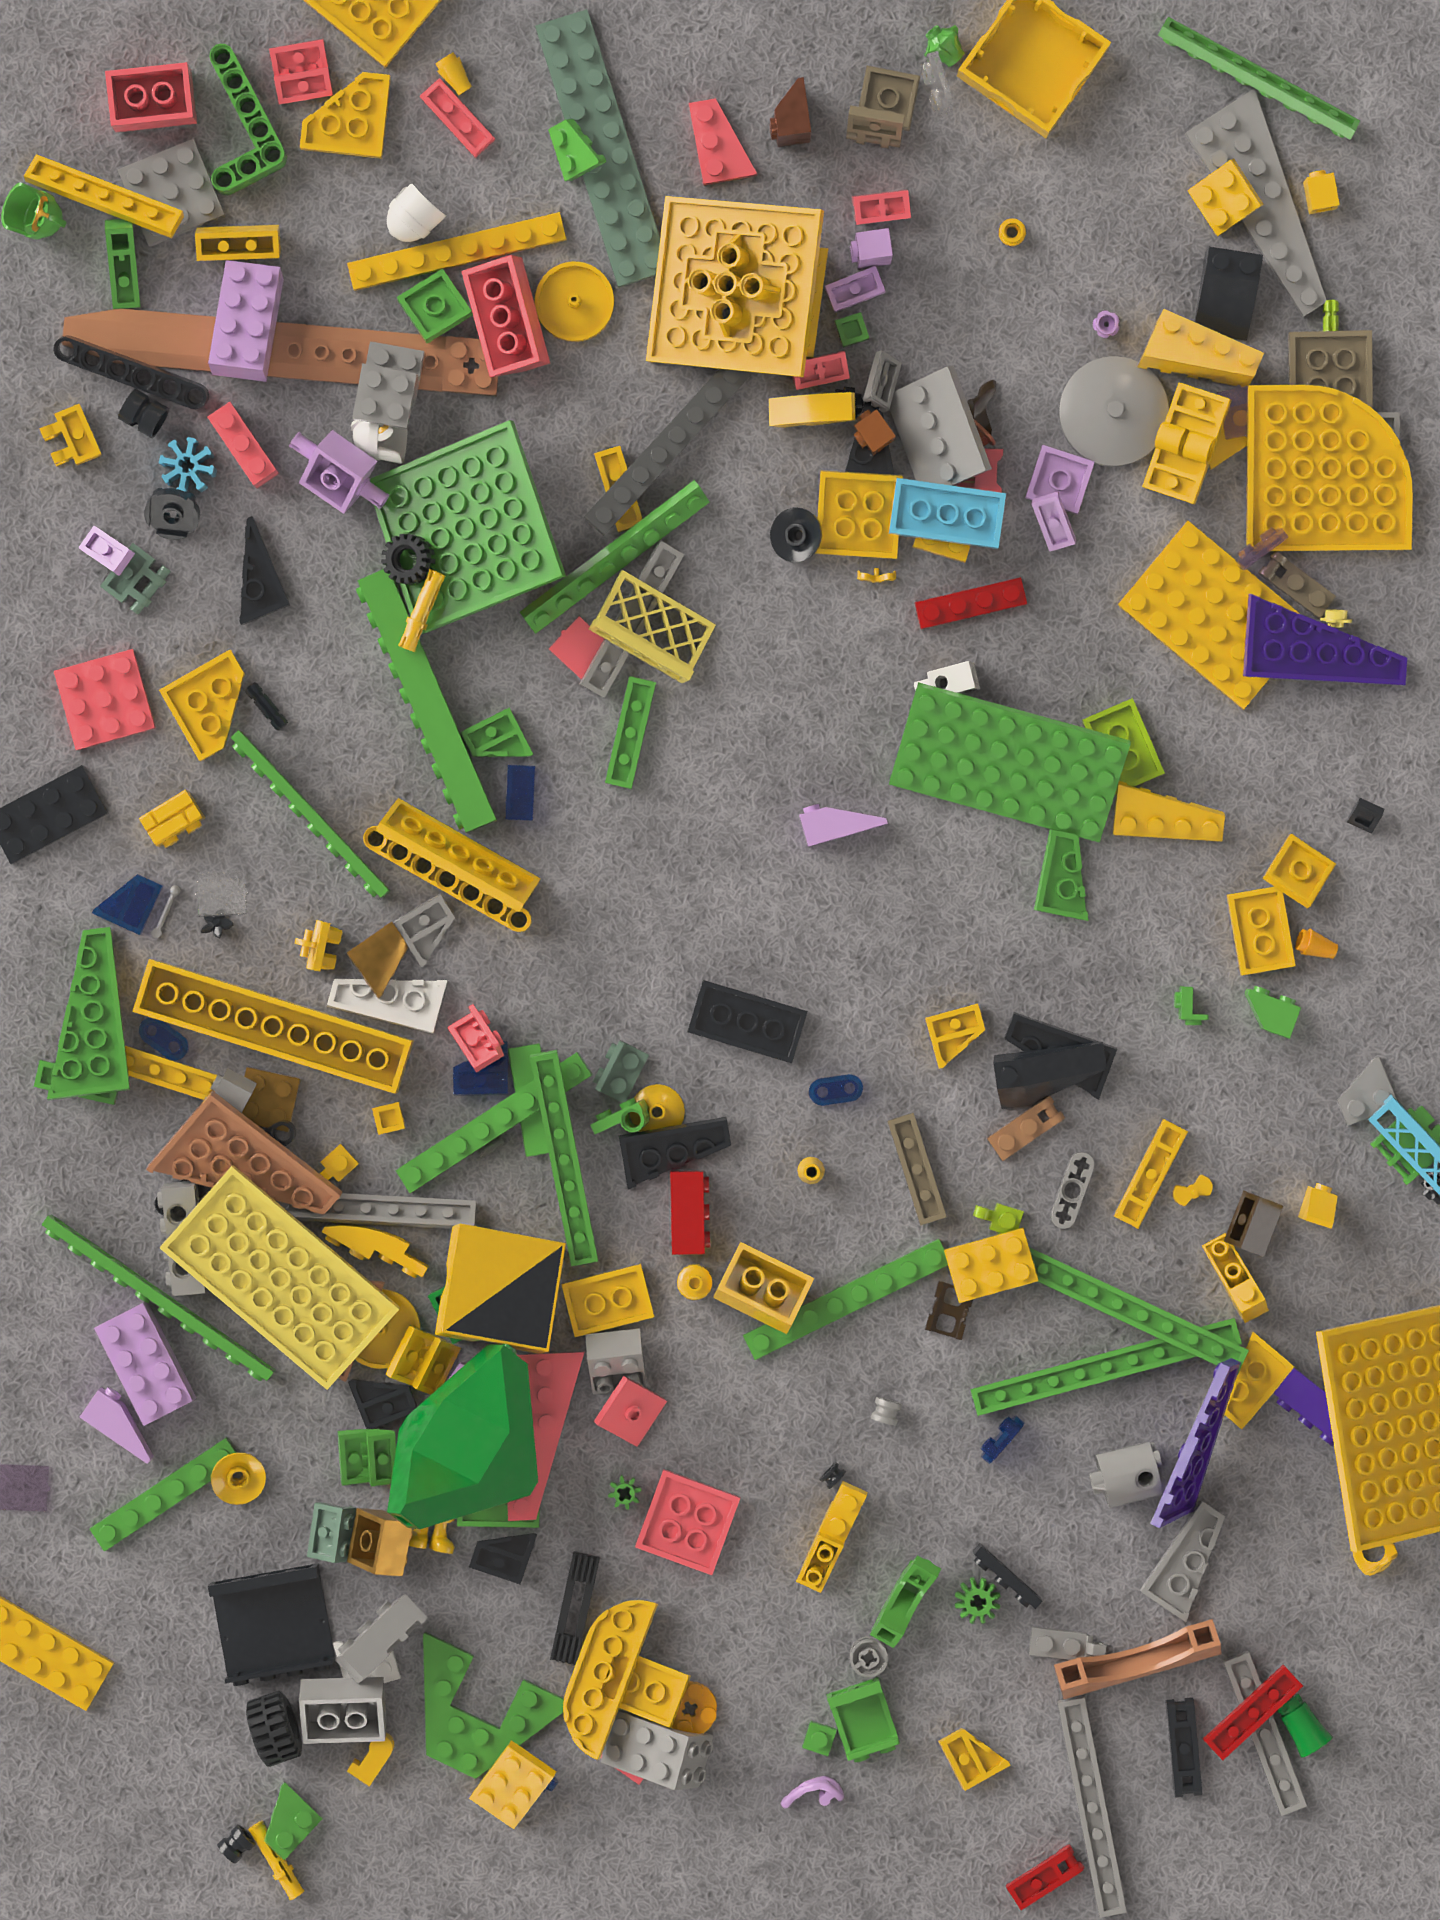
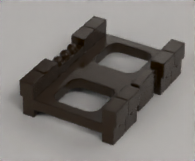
[925,1281,973,1340]

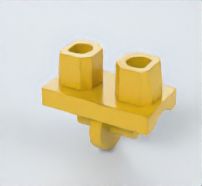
[294,920,342,972]

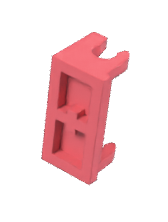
[852,190,911,225]
[793,351,850,390]

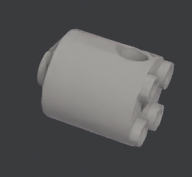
[1089,1441,1167,1508]

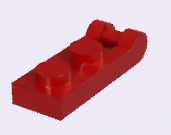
[1006,1844,1085,1910]

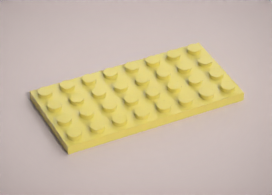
[160,1165,400,1390]

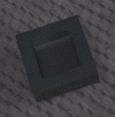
[1347,798,1385,834]

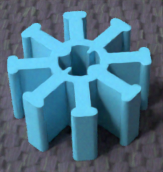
[159,437,217,492]

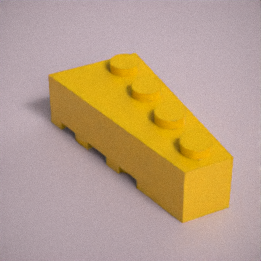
[1137,309,1264,388]

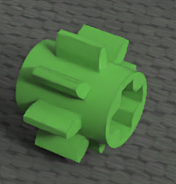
[608,1475,642,1510]

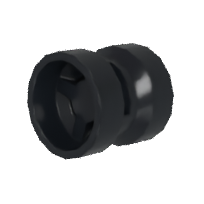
[217,1824,256,1864]

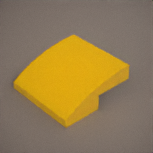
[386,1325,461,1395]

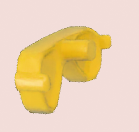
[857,568,896,583]

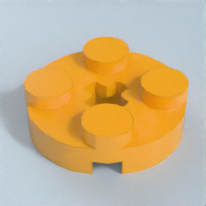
[672,1681,717,1734]

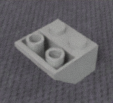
[585,1328,647,1395]

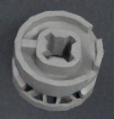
[849,1636,888,1678]

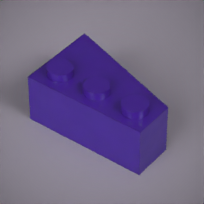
[1274,1368,1334,1447]

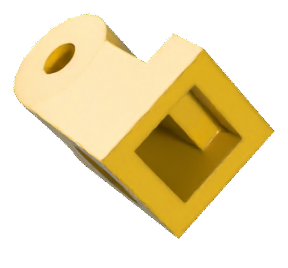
[347,1732,394,1787]

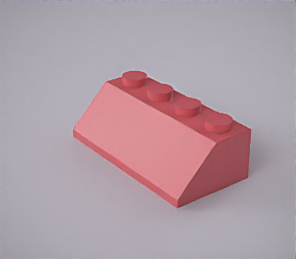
[461,255,550,377]

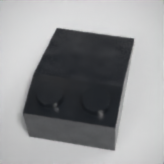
[1194,246,1263,341]

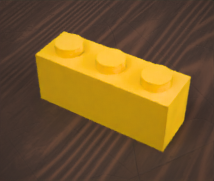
[195,225,281,261]

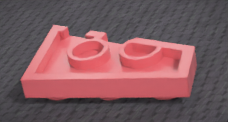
[689,98,757,185]

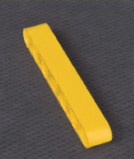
[363,826,532,932]

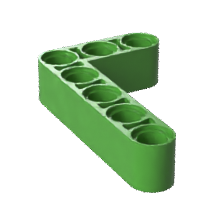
[209,43,287,196]

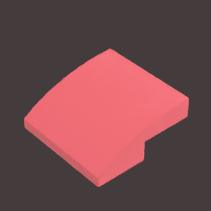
[269,39,333,105]

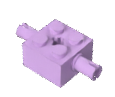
[289,430,390,514]

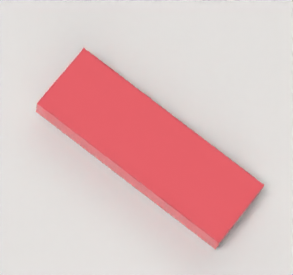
[420,78,495,158]

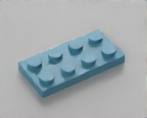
[889,478,1006,549]

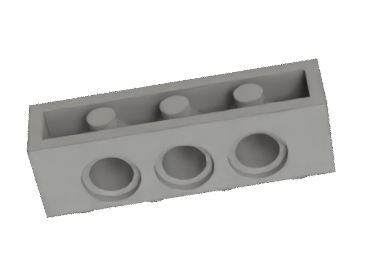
[157,1181,207,1296]

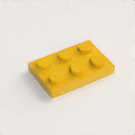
[1226,887,1296,976]
[944,1227,1039,1303]
[561,1264,655,1337]
[469,1740,557,1829]

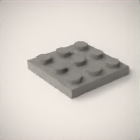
[118,139,225,247]

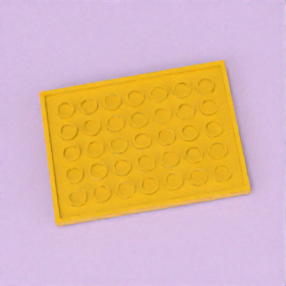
[1316,1305,1440,1552]

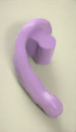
[781,1776,844,1809]

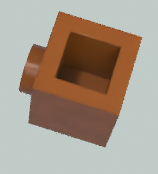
[853,409,896,455]

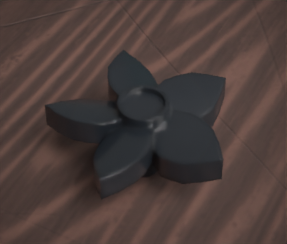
[201,909,234,939]

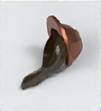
[967,380,996,446]

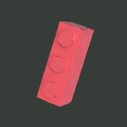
[207,402,280,488]

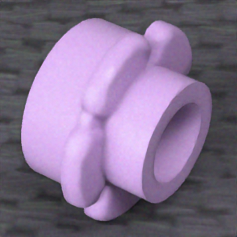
[1093,311,1119,338]

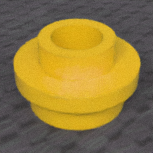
[998,218,1026,246]

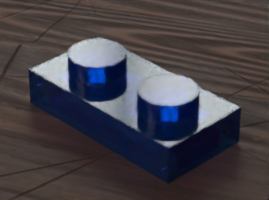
[505,765,536,821]

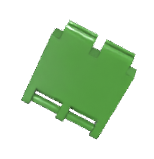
[1370,1106,1440,1185]

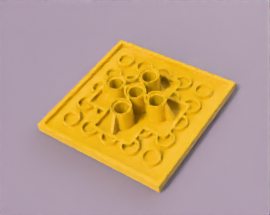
[646,196,824,378]

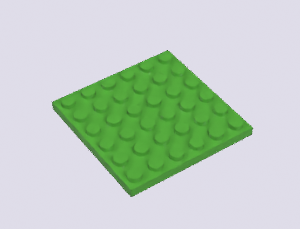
[370,420,566,635]

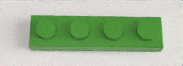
[605,676,656,789]

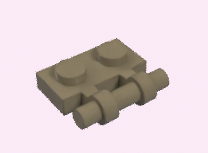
[846,105,905,149]

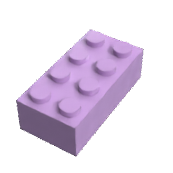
[208,260,284,382]
[94,1302,196,1426]

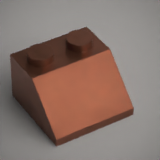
[769,77,811,147]

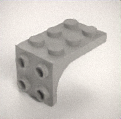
[601,1709,713,1790]

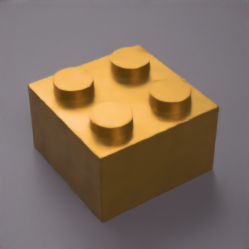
[347,1508,412,1576]

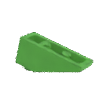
[105,219,140,309]

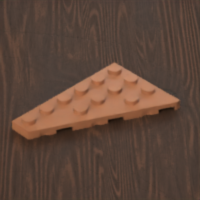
[146,1091,342,1215]

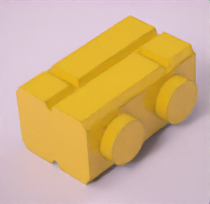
[139,789,205,848]

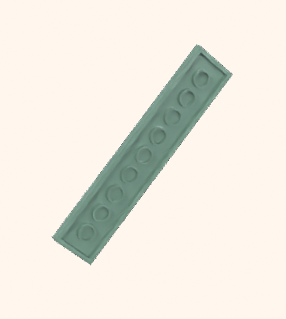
[535,9,660,288]

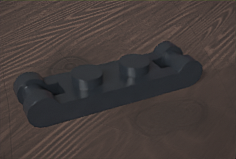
[1165,1697,1202,1798]

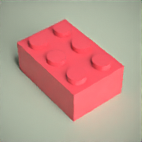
[105,62,197,132]

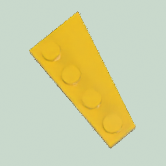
[1113,781,1225,842]

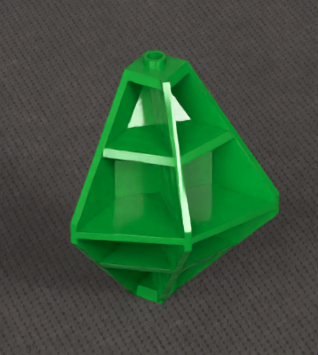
[387,1344,538,1529]

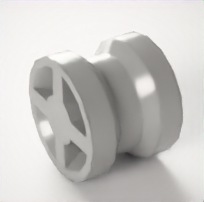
[870,1397,902,1426]

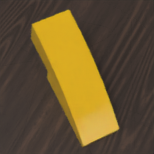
[769,392,855,428]

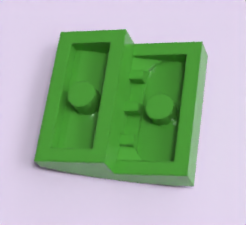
[337,1429,396,1487]

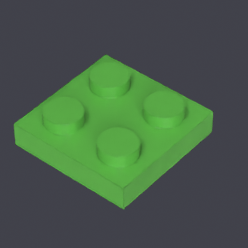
[397,269,473,344]

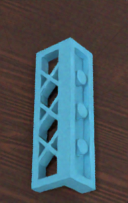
[1368,1095,1440,1195]

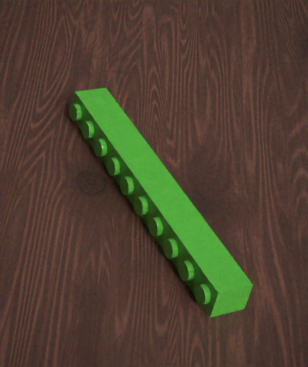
[356,569,497,833]

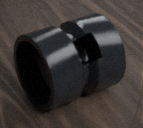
[118,388,170,439]

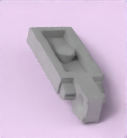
[1029,1626,1107,1660]

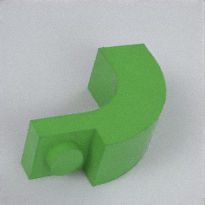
[870,1555,941,1648]

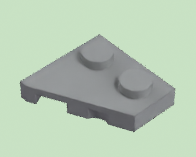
[1337,1056,1397,1126]

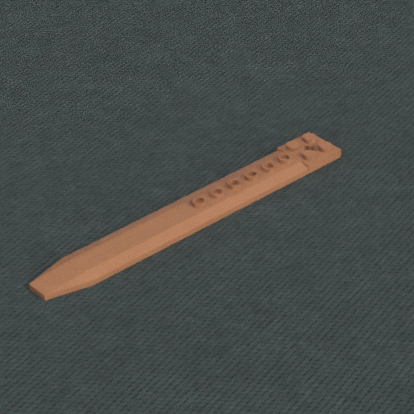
[62,309,498,396]

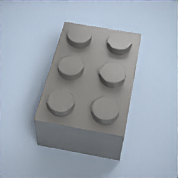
[299,1677,387,1744]

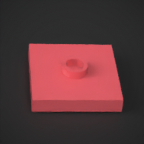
[594,1376,667,1447]

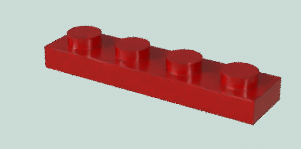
[914,577,1027,629]
[1203,1664,1303,1760]

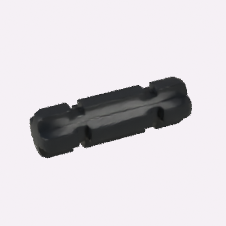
[245,682,288,730]

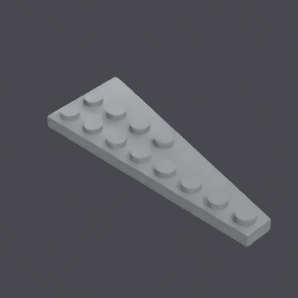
[1185,89,1326,317]

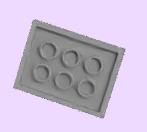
[890,365,992,486]

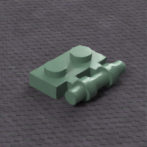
[100,543,171,615]

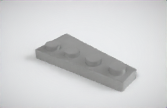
[1140,1500,1225,1622]

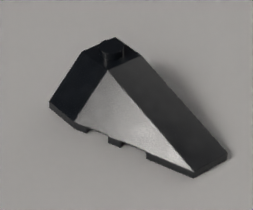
[993,1042,1107,1109]

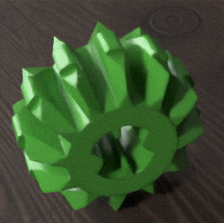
[955,1577,1001,1624]

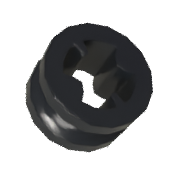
[819,1462,846,1489]

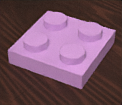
[1025,445,1094,515]

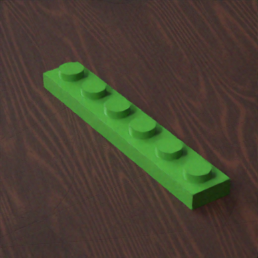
[90,1437,237,1552]

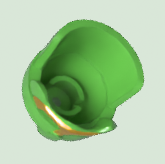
[1,183,66,240]

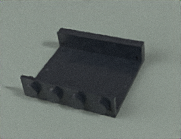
[208,1563,335,1686]

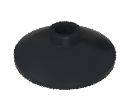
[770,507,822,562]

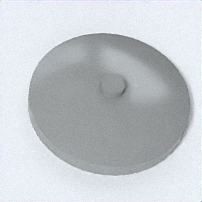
[1059,356,1169,467]

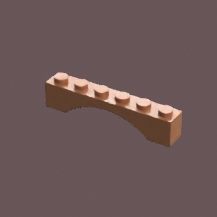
[1054,1619,1221,1699]

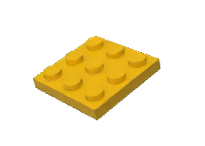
[815,470,903,559]

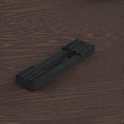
[550,1551,600,1665]

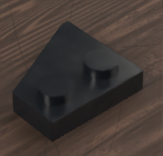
[348,1379,418,1429]

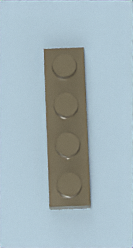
[887,1113,947,1225]

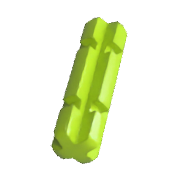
[1323,300,1339,331]

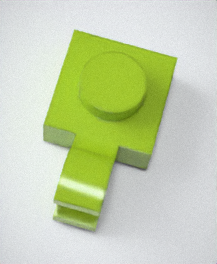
[973,1203,1024,1233]

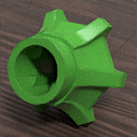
[924,25,965,67]

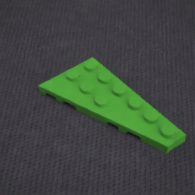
[47,927,130,1100]

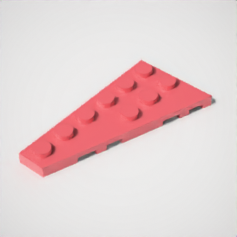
[507,1352,584,1521]

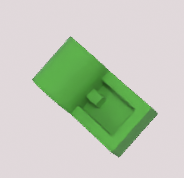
[590,1098,650,1134]

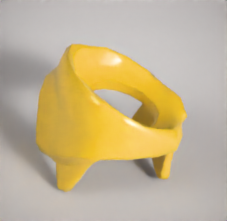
[1352,1543,1398,1576]

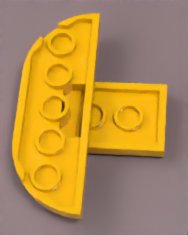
[563,1600,691,1760]

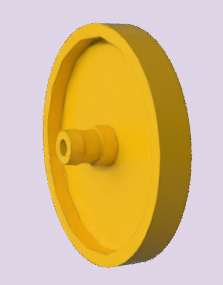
[535,261,614,342]
[355,1289,421,1369]

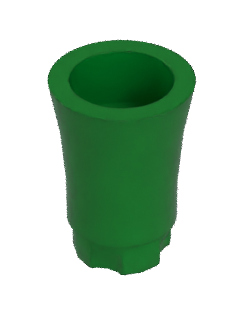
[1277,1693,1333,1758]

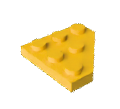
[300,72,391,159]
[159,649,245,762]

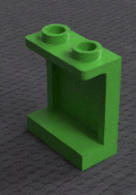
[826,1677,900,1762]

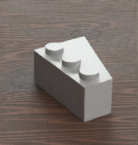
[335,1594,428,1684]

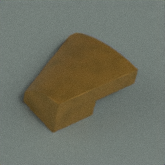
[347,921,408,999]

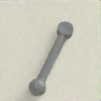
[151,885,181,938]

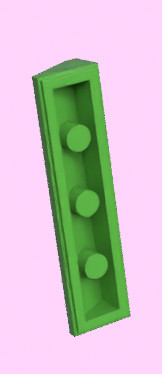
[508,1044,549,1157]

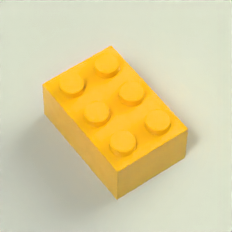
[713,1242,814,1334]

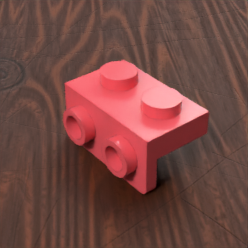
[448,1004,504,1073]

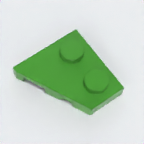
[548,119,606,181]
[461,707,534,757]
[264,1782,322,1860]

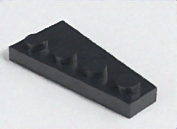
[618,1117,731,1190]

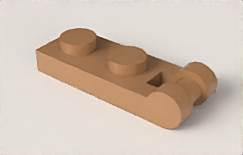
[987,1096,1065,1161]

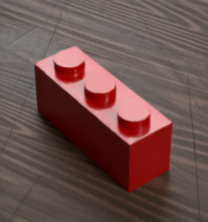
[670,1170,710,1255]

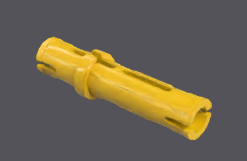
[398,569,446,652]
[248,1820,305,1900]

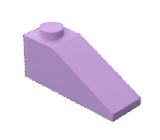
[799,804,888,847]
[80,1387,154,1464]

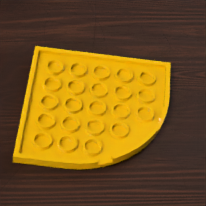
[1246,385,1413,551]

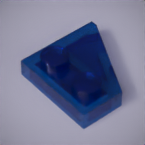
[92,874,163,935]
[453,1041,509,1096]

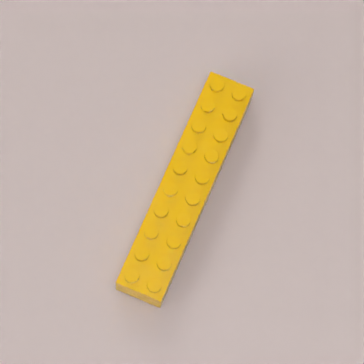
[132,959,414,1094]

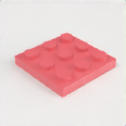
[54,649,156,750]
[635,1469,740,1575]

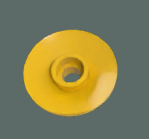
[630,1084,685,1132]
[211,1453,266,1505]

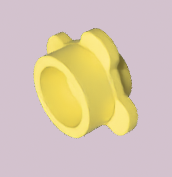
[1320,609,1352,628]

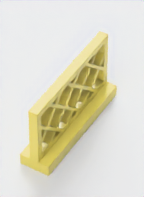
[589,570,716,683]

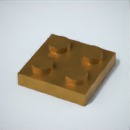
[242,1067,300,1132]

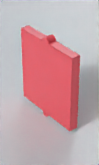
[549,616,604,680]

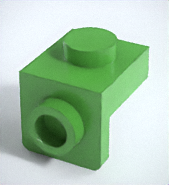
[1174,986,1209,1025]

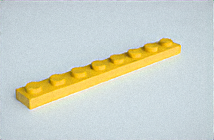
[347,212,566,291]

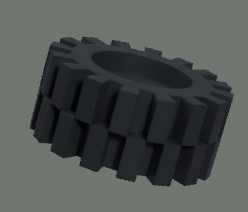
[381,534,435,585]

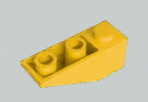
[1202,1233,1269,1323]

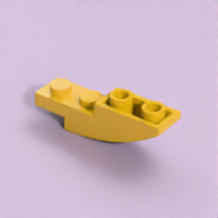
[322,1224,429,1278]
[796,1481,868,1593]

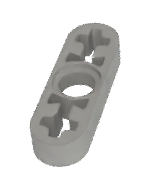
[1050,1152,1094,1229]

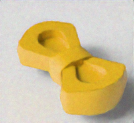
[1173,1174,1213,1207]

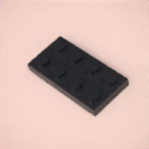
[0,765,109,864]
[687,980,808,1063]

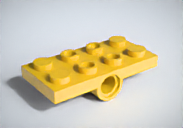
[1142,382,1232,505]

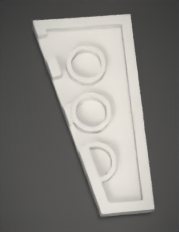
[327,979,447,1034]

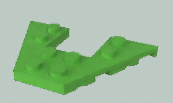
[423,1632,564,1779]

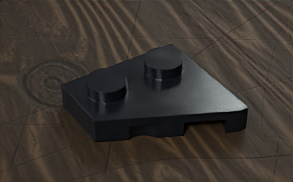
[469,1533,537,1585]

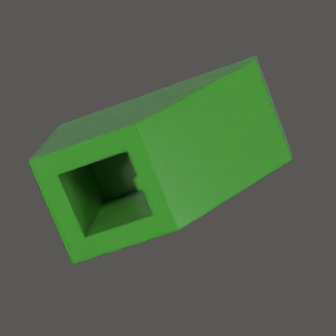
[1245,986,1301,1039]

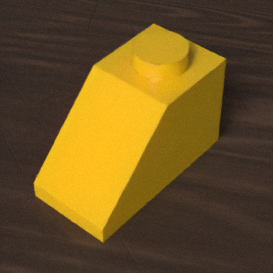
[1298,1183,1338,1229]

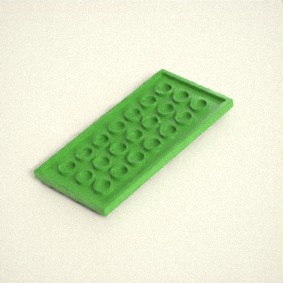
[889,682,1131,843]

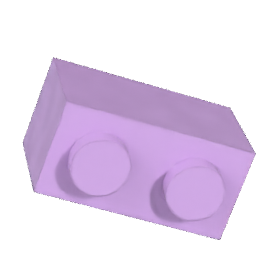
[850,228,893,269]

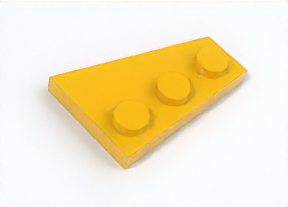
[1224,1332,1295,1429]

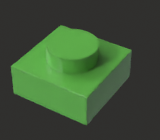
[835,312,869,348]
[802,1720,837,1756]

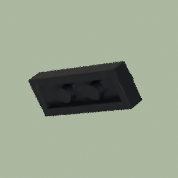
[973,1543,1043,1610]

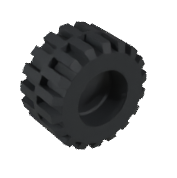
[246,1690,302,1767]

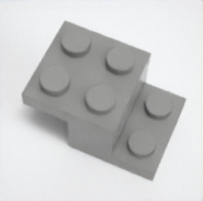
[352,341,425,429]

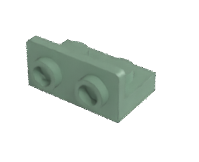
[593,1040,649,1103]
[307,1502,356,1563]

